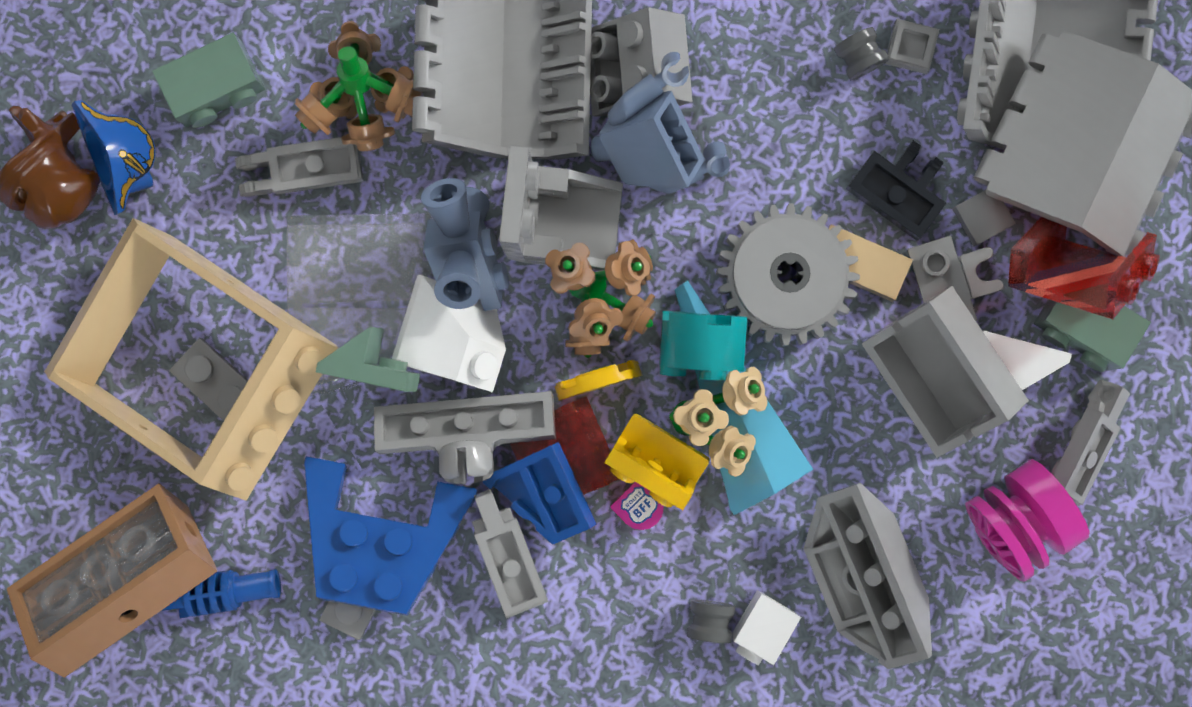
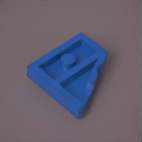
[482,442,597,545]

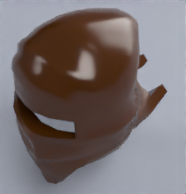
[0,106,100,229]

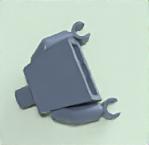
[591,52,730,194]

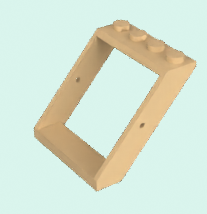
[44,218,338,501]

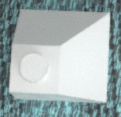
[392,275,506,392]

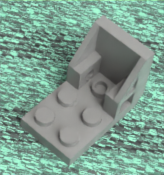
[499,145,623,271]

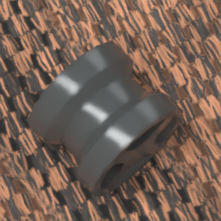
[834,27,889,81]
[687,599,735,643]

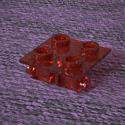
[510,396,619,495]

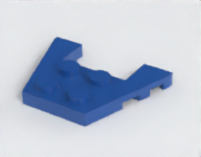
[304,456,478,616]

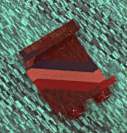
[1008,217,1160,320]

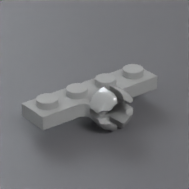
[374,391,556,484]

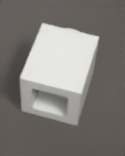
[732,590,801,665]

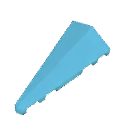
[675,281,813,515]

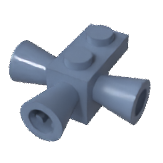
[421,178,509,311]

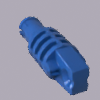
[161,569,281,618]

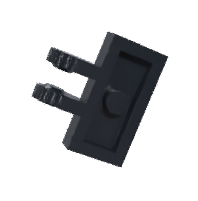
[846,140,946,241]

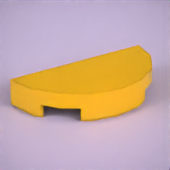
[554,360,642,401]

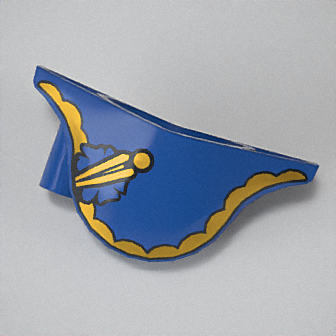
[71,100,155,215]

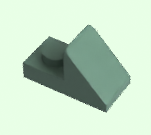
[316,327,420,392]

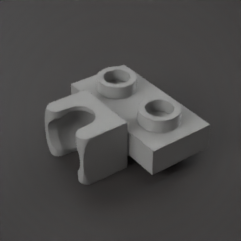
[907,236,1004,321]

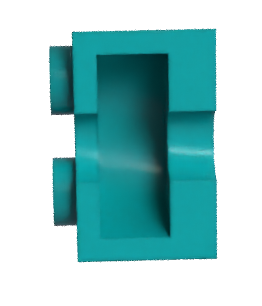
[659,311,747,380]

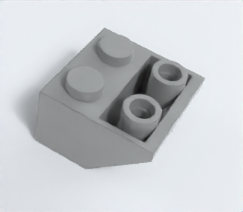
[590,7,693,117]

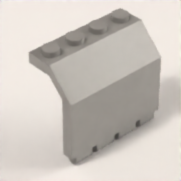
[412,0,592,160]
[957,0,1158,146]
[973,30,1192,264]

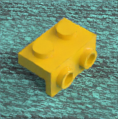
[604,414,710,511]

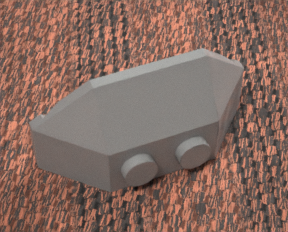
[803,483,932,669]

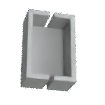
[862,286,1029,458]

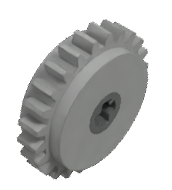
[716,203,860,346]

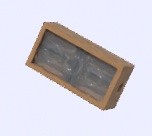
[6,483,217,678]

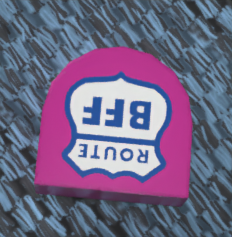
[610,482,664,530]

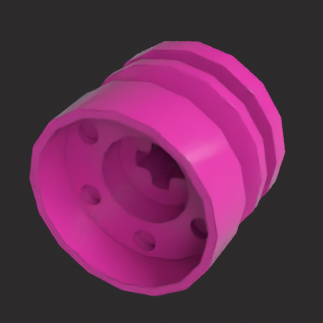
[965,459,1090,582]

